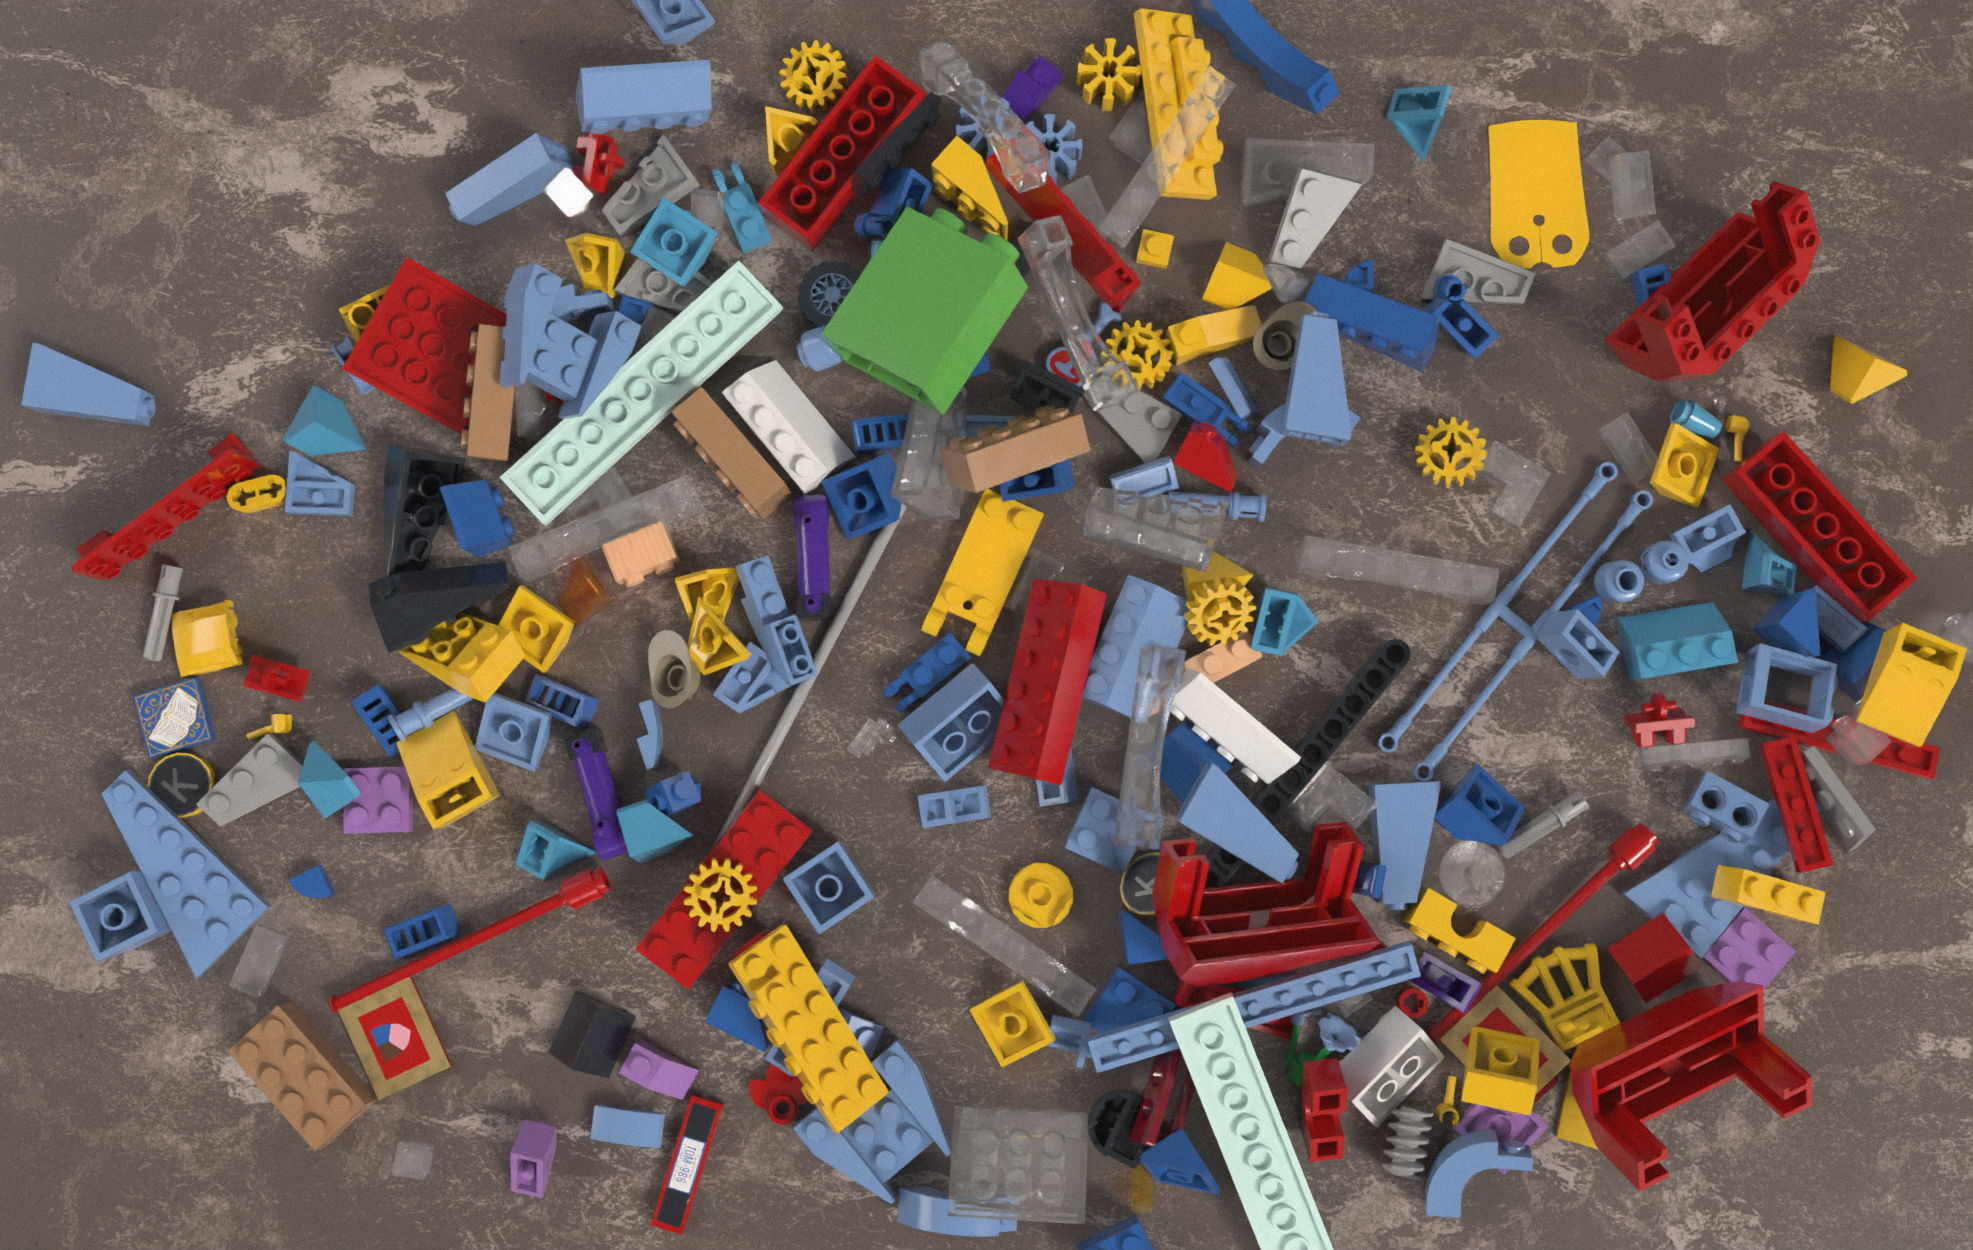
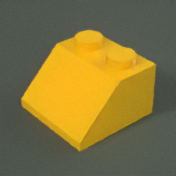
[1461,1026,1540,1116]

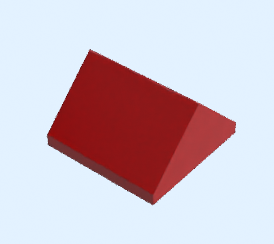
[1606,912,1702,1004]

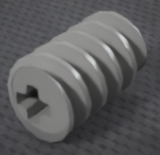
[1382,1105,1434,1180]

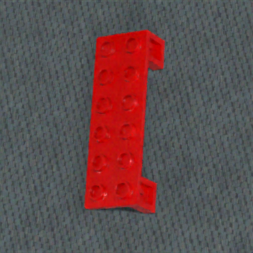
[985,139,1142,313]
[71,433,260,581]

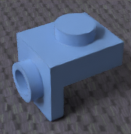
[838,1007,885,1058]
[1046,1015,1092,1068]

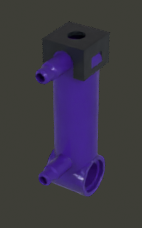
[794,494,833,622]
[563,729,628,861]

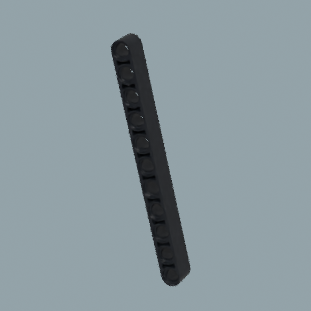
[1206,639,1411,888]

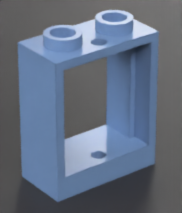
[1736,643,1838,733]

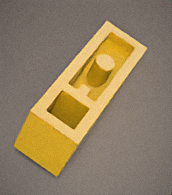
[1165,305,1262,366]

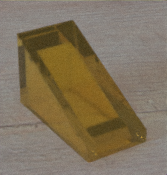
[1131,1164,1153,1213]

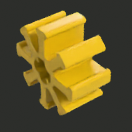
[1076,38,1141,111]

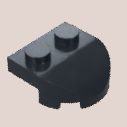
[1088,1089,1153,1170]

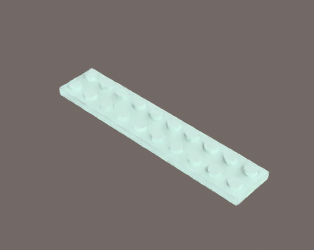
[500,261,784,526]
[1168,992,1333,1250]

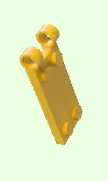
[921,489,1044,656]

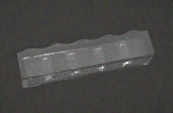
[1640,738,1750,772]

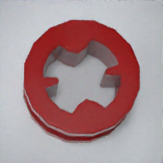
[1395,987,1429,1018]

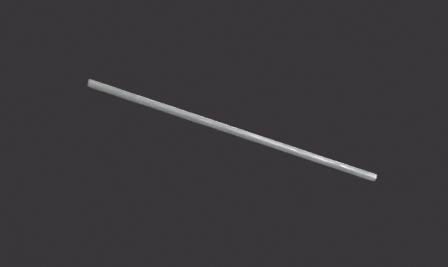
[712,492,912,847]

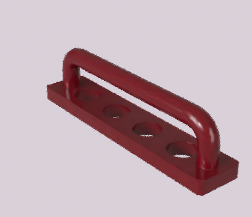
[1130,980,1195,1147]

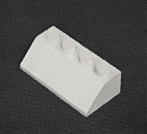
[722,360,856,495]
[1164,668,1301,784]

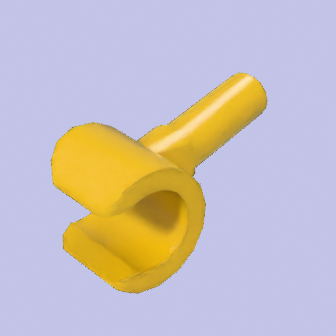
[1725,415,1749,461]
[247,714,292,740]
[1436,1075,1459,1125]

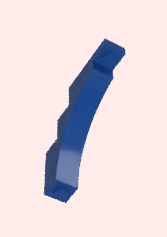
[1191,0,1339,115]

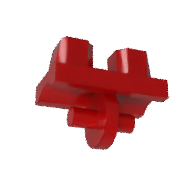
[571,131,625,194]
[242,655,311,702]
[1624,692,1695,748]

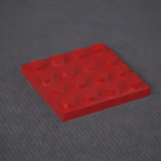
[342,257,507,434]

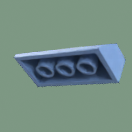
[575,60,712,134]
[1082,575,1190,725]

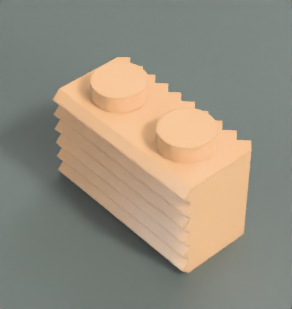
[602,522,680,587]

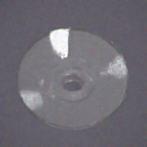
[1439,841,1506,907]

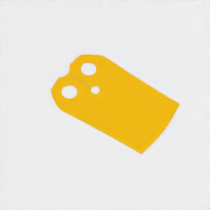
[1488,120,1589,269]

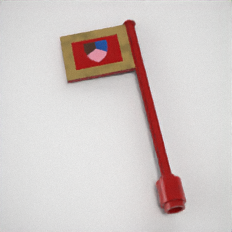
[1426,823,1659,1116]
[328,866,611,1100]

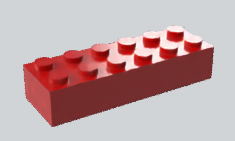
[758,55,926,252]
[1721,431,1917,622]
[988,578,1107,785]
[635,787,813,990]

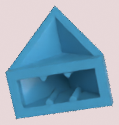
[1386,85,1451,162]
[282,385,367,456]
[1742,527,1797,596]
[1250,587,1319,656]
[298,740,361,819]
[617,799,693,863]
[516,820,597,880]

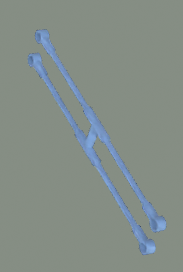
[1376,462,1653,782]

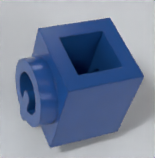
[645,771,701,817]

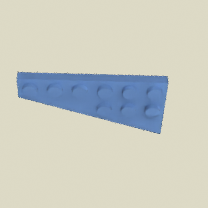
[101,770,271,979]
[1620,798,1823,958]

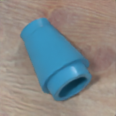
[1670,399,1722,439]

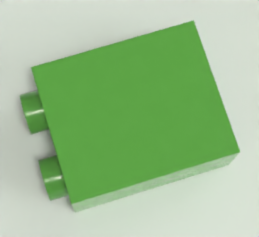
[821,206,1028,415]

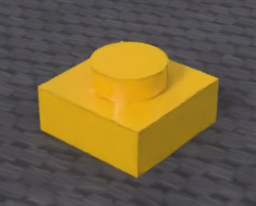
[1136,229,1174,269]

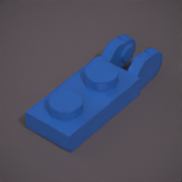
[1161,371,1251,448]
[882,633,971,713]

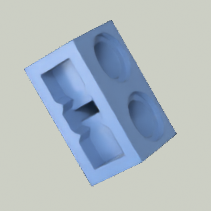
[1682,771,1770,844]

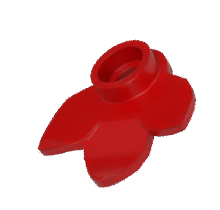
[749,1063,808,1125]

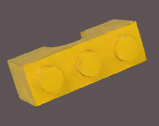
[1711,865,1826,925]
[1402,887,1516,974]

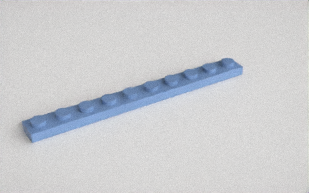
[1086,941,1421,1073]

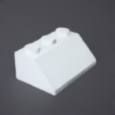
[1339,1006,1445,1128]

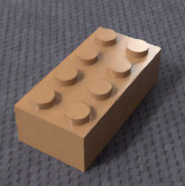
[460,324,514,462]
[671,387,793,520]
[939,405,1091,493]
[227,1001,378,1151]

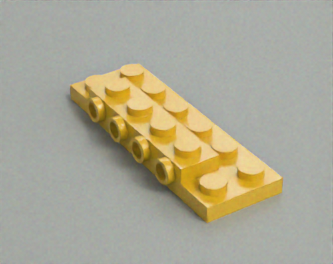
[1133,8,1223,200]
[728,925,889,1133]

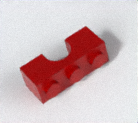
[1301,1058,1347,1162]

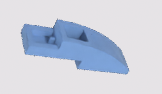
[735,555,818,686]

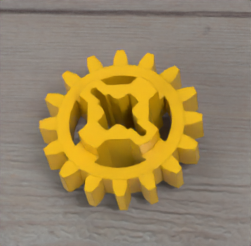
[779,40,849,112]
[1103,320,1173,391]
[1415,417,1487,488]
[1184,577,1256,646]
[684,857,757,932]

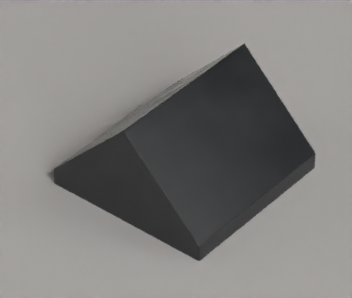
[549,990,636,1078]

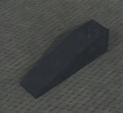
[384,445,466,577]
[369,562,510,653]

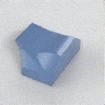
[1669,504,1746,572]

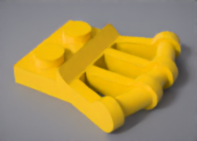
[1508,943,1620,1052]

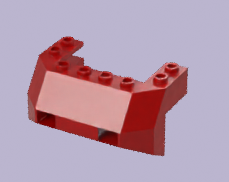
[1604,181,1820,381]
[1152,822,1381,987]
[1570,981,1812,1192]

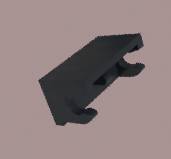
[1010,361,1083,412]

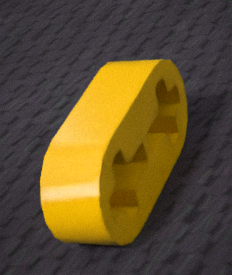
[227,475,287,513]

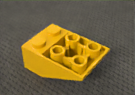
[931,136,1008,241]
[399,612,526,703]
[1855,623,1967,747]
[397,711,501,829]

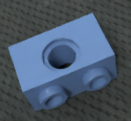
[1536,609,1620,679]

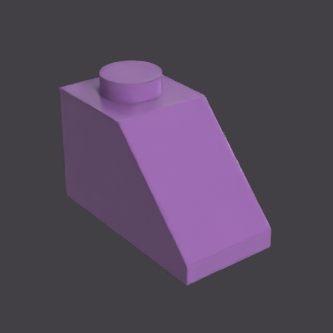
[619,1039,700,1100]
[510,1119,557,1198]

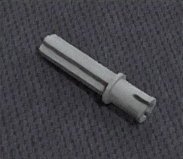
[143,564,183,661]
[1497,791,1589,859]

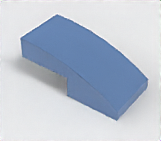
[637,699,663,770]
[918,785,991,828]
[590,1104,665,1148]

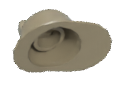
[1252,301,1317,371]
[648,630,701,709]

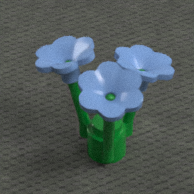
[1283,1007,1363,1087]

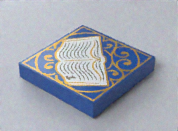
[133,677,217,759]

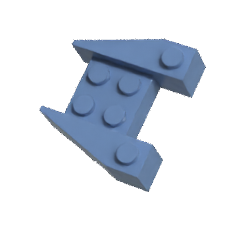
[500,263,641,419]
[793,1037,952,1204]

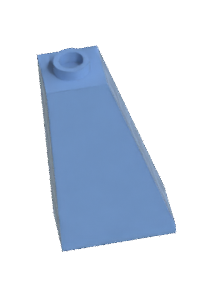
[445,133,576,226]
[1280,312,1351,446]
[21,343,156,426]
[1174,763,1299,883]
[1368,781,1441,910]

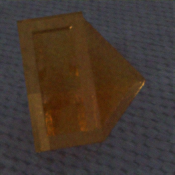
[557,548,617,627]

